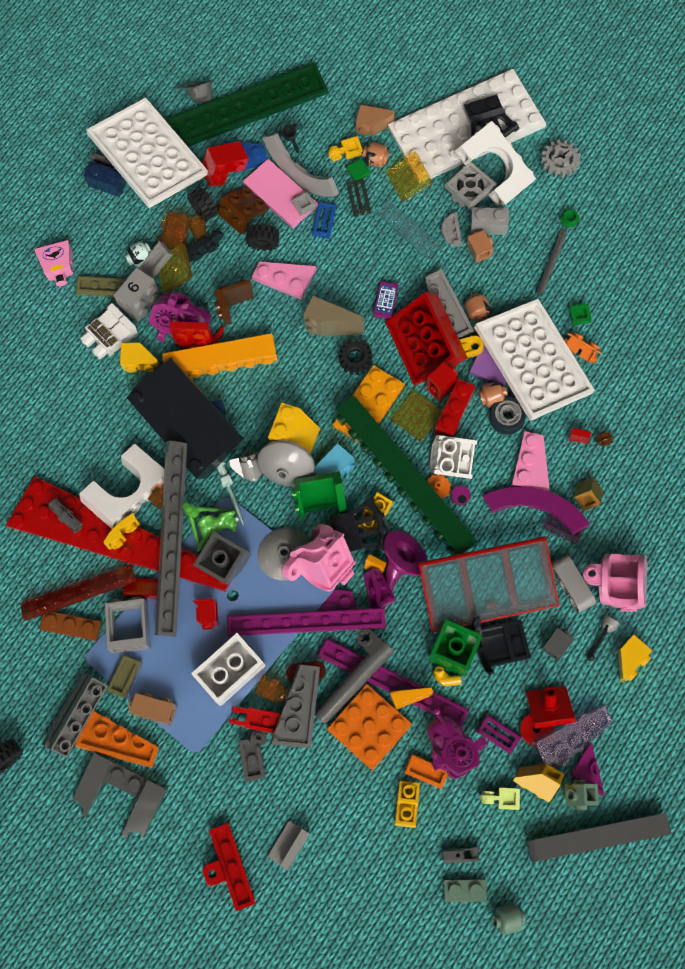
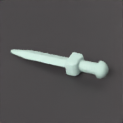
[217,461,244,525]

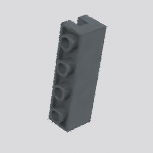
[42,673,108,758]

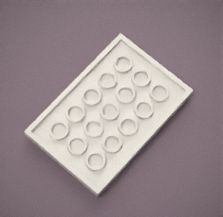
[86,97,208,208]
[474,299,595,421]

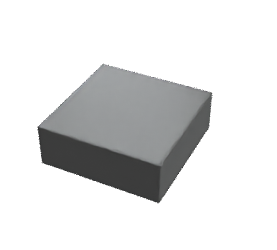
[291,191,316,216]

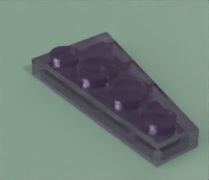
[533,704,612,770]

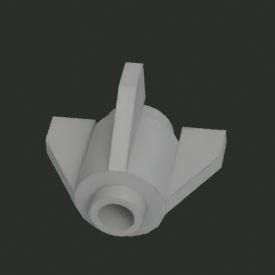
[229,449,263,482]

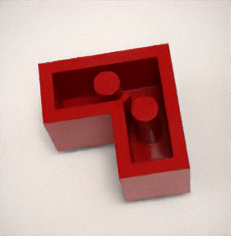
[203,141,248,187]

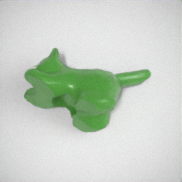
[196,510,239,553]

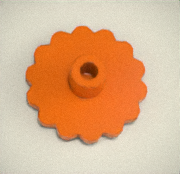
[427,474,451,499]

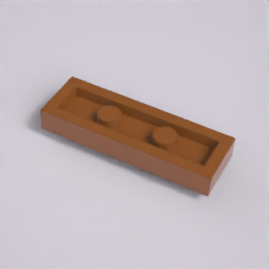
[39,610,102,642]

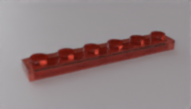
[20,564,137,621]

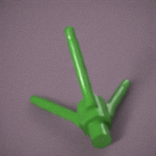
[182,502,228,544]

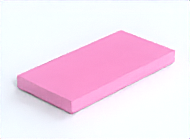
[243,159,318,229]

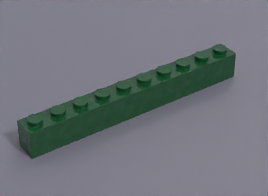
[336,396,478,556]

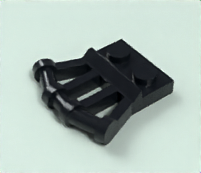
[463,94,520,138]
[329,496,389,552]

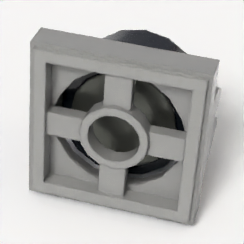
[445,162,496,209]

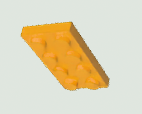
[333,365,405,443]

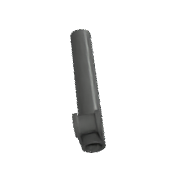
[315,629,395,724]

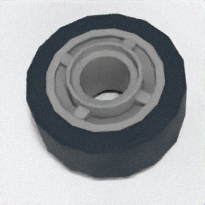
[489,396,526,435]

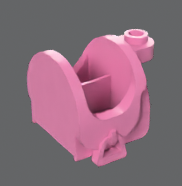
[282,524,356,592]
[583,554,648,612]

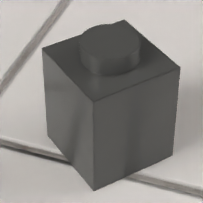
[542,628,574,662]

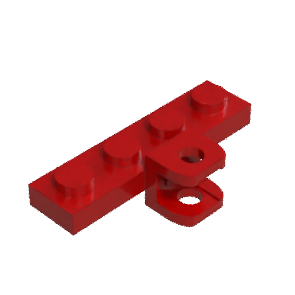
[202,823,256,911]

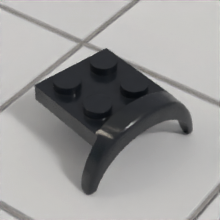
[473,616,531,675]

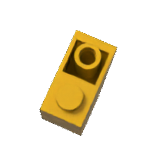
[120,343,160,373]
[617,635,652,683]
[513,763,565,802]

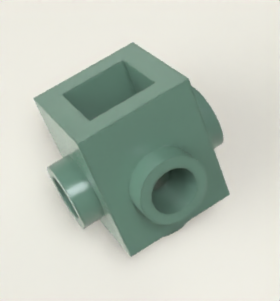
[565,780,599,810]

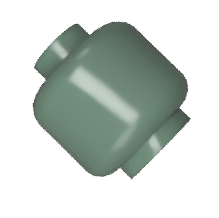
[492,904,525,935]

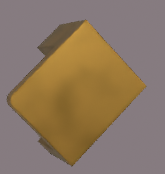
[574,477,603,511]

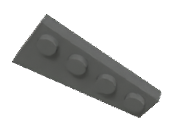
[270,665,320,748]

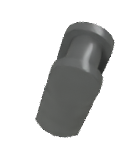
[442,847,481,864]

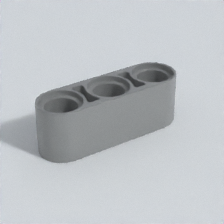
[551,555,596,613]

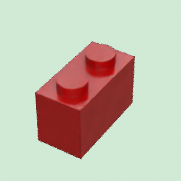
[426,362,457,403]

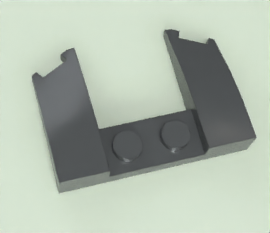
[72,753,168,837]

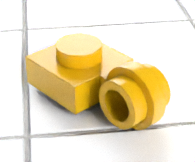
[328,136,363,161]

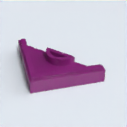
[570,743,605,796]

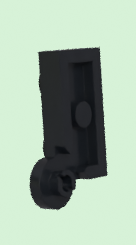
[183,230,224,264]

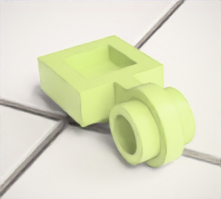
[480,788,520,810]

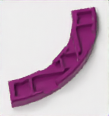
[483,487,590,535]

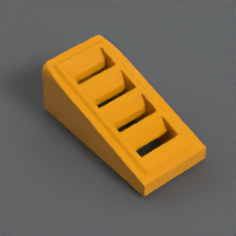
[390,688,433,709]

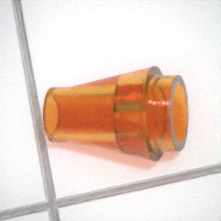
[188,216,207,242]

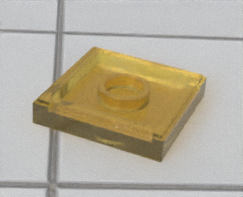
[386,152,433,202]
[159,244,193,293]
[391,391,443,442]

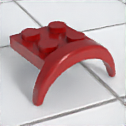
[170,321,224,350]

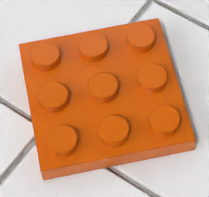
[327,684,412,771]

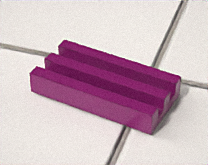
[476,715,521,755]

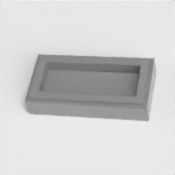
[139,241,173,279]

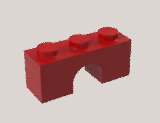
[435,379,475,437]

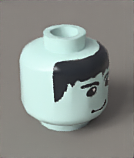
[125,241,151,268]

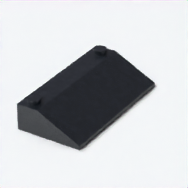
[127,358,243,479]

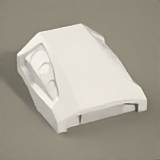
[429,435,477,479]

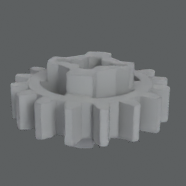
[541,139,581,178]

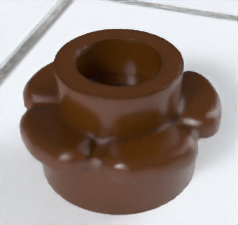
[596,431,615,447]

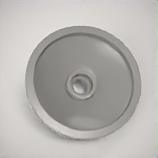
[258,440,315,487]
[257,528,310,581]

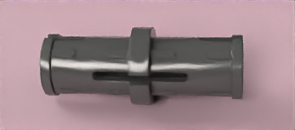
[48,498,83,533]

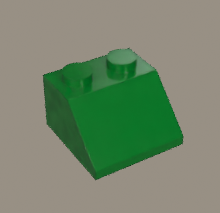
[428,620,483,677]

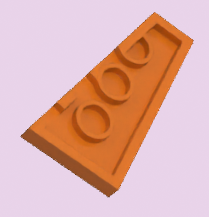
[75,711,159,768]

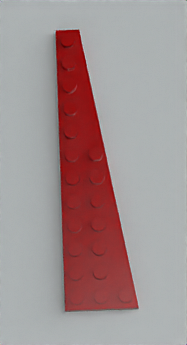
[6,476,232,592]

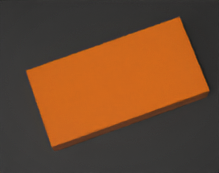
[404,754,448,789]

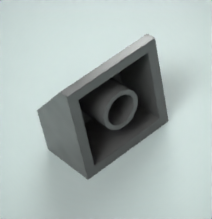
[194,532,252,585]

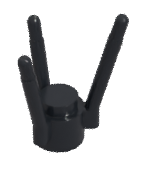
[278,123,303,153]

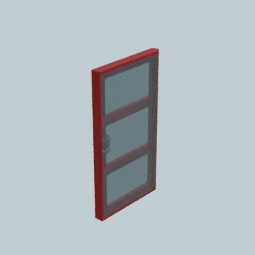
[418,536,560,633]

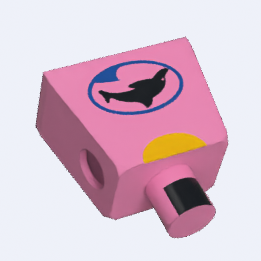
[34,240,74,286]

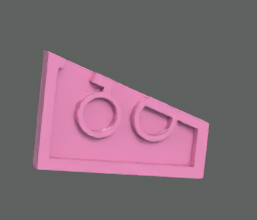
[252,262,317,300]
[512,431,550,492]

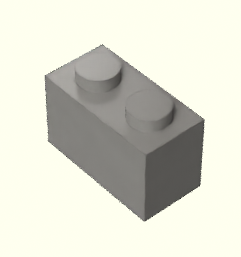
[471,207,509,235]

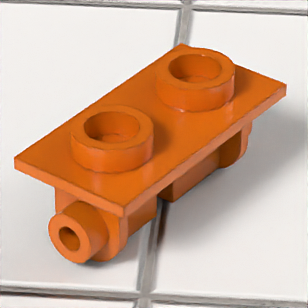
[564,332,602,364]

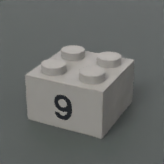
[114,268,160,322]

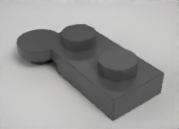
[239,730,267,782]

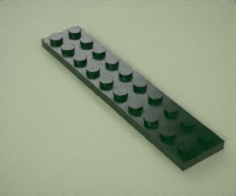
[164,62,328,147]

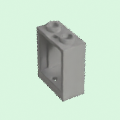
[105,597,151,654]

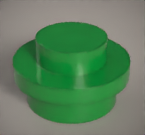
[561,210,579,228]

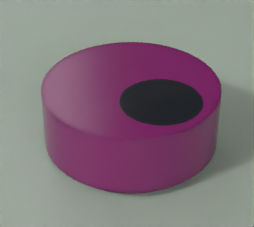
[451,486,471,506]

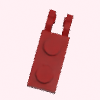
[229,706,280,733]

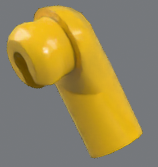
[433,666,461,687]

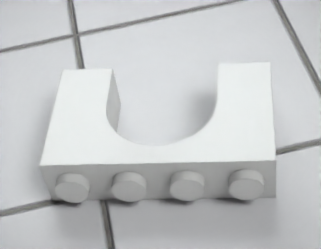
[455,121,536,208]
[79,444,165,529]

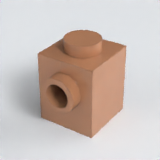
[467,230,493,263]

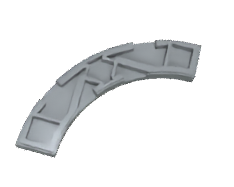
[262,133,339,197]

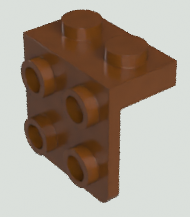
[218,187,269,235]
[214,280,254,325]

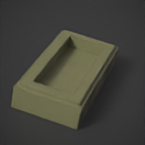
[106,654,143,699]

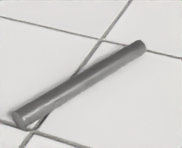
[536,230,567,296]

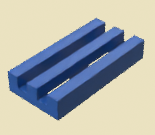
[312,202,337,239]

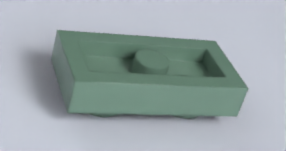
[444,880,487,902]

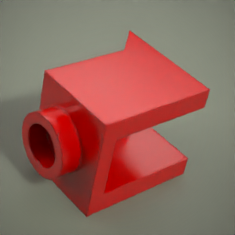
[193,598,219,630]

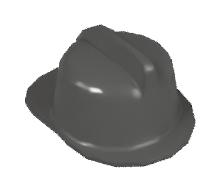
[176,80,214,103]

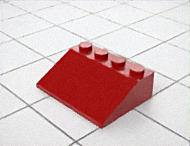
[385,292,468,386]

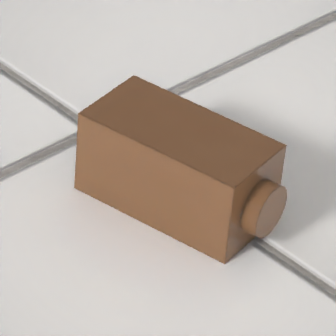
[128,692,177,726]

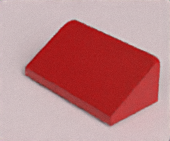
[123,578,158,599]

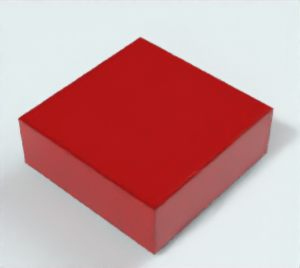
[569,428,591,444]

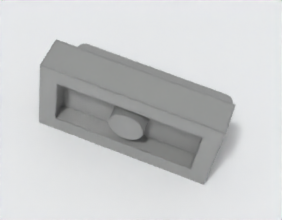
[268,821,310,870]

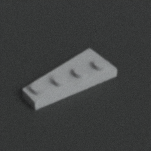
[425,269,474,339]

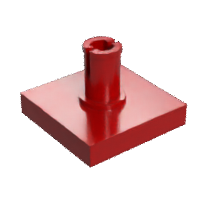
[526,686,575,729]

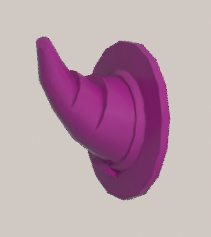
[383,531,428,591]

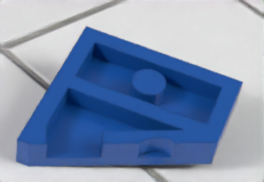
[224,141,268,173]

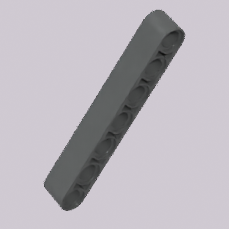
[527,813,672,862]

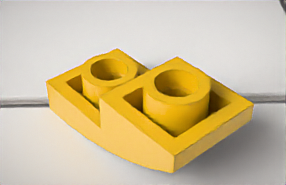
[359,492,394,531]
[104,513,140,550]
[395,781,420,828]

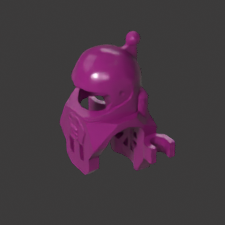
[148,292,212,342]
[427,708,488,780]

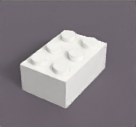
[191,633,266,707]

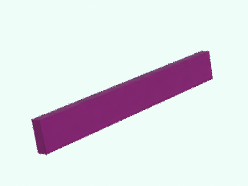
[227,608,386,637]
[318,638,470,727]

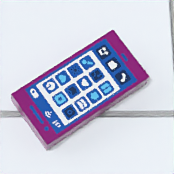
[373,281,399,320]

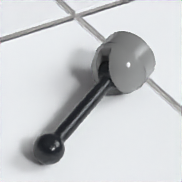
[587,616,620,661]

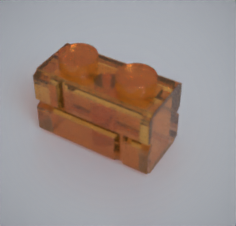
[158,212,190,255]

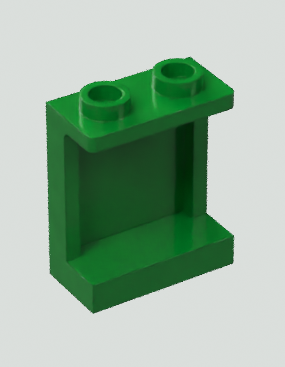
[292,471,347,520]

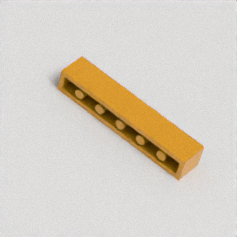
[162,333,278,378]

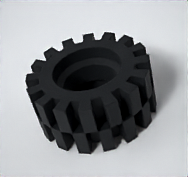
[187,187,218,222]
[246,223,280,251]
[339,339,372,375]
[0,739,23,774]

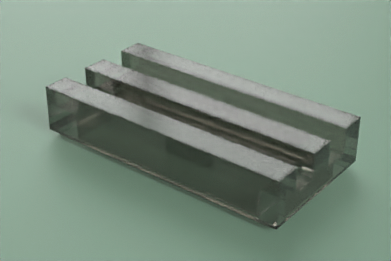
[346,179,371,217]

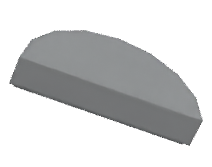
[441,212,462,247]

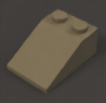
[303,296,365,336]

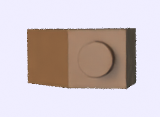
[356,105,395,136]

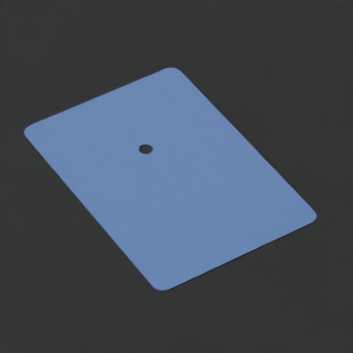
[86,498,335,752]

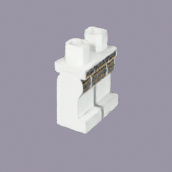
[80,303,138,359]

